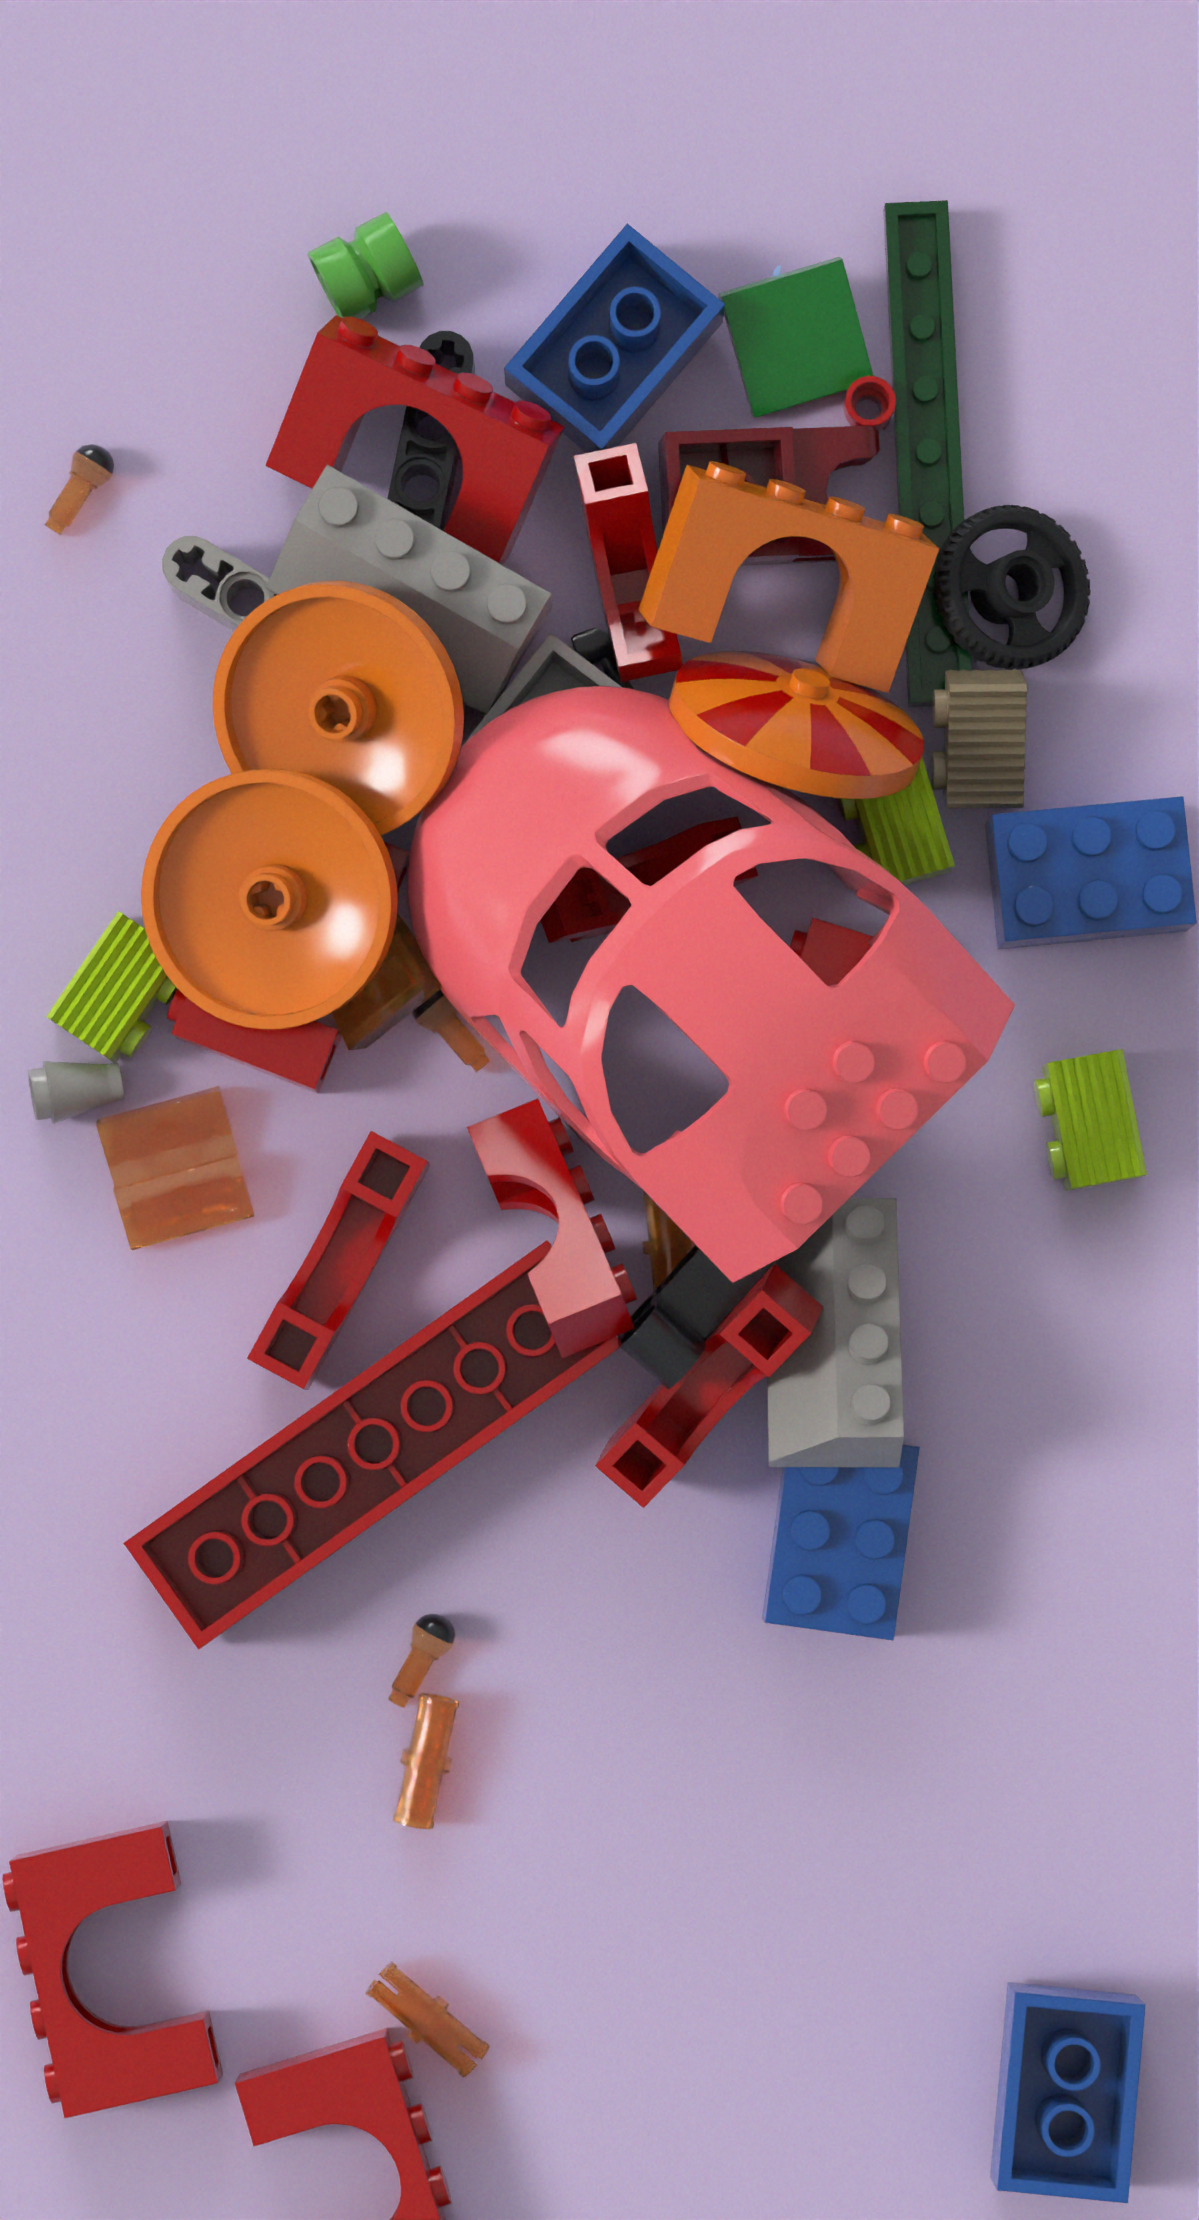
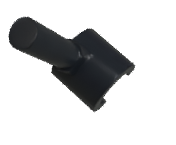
[571,628,635,690]

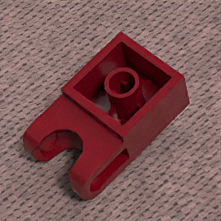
[658,426,880,566]

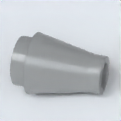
[28,1061,124,1124]

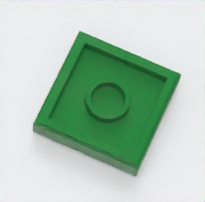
[718,257,874,418]

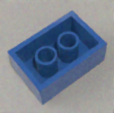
[504,223,725,453]
[985,796,1197,950]
[762,1445,920,1641]
[990,1982,1146,2203]

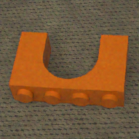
[638,461,939,693]

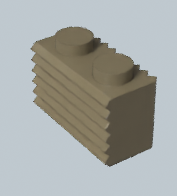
[931,669,1027,808]

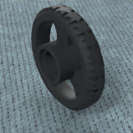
[934,505,1091,670]

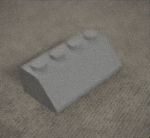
[266,464,552,716]
[767,1198,904,1467]

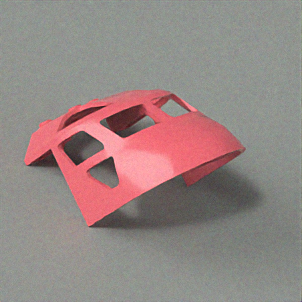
[408,686,1015,1283]

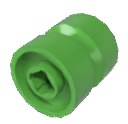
[308,212,424,319]

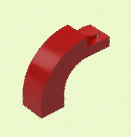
[574,443,683,682]
[540,816,759,943]

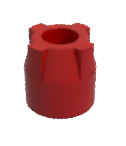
[843,376,896,431]

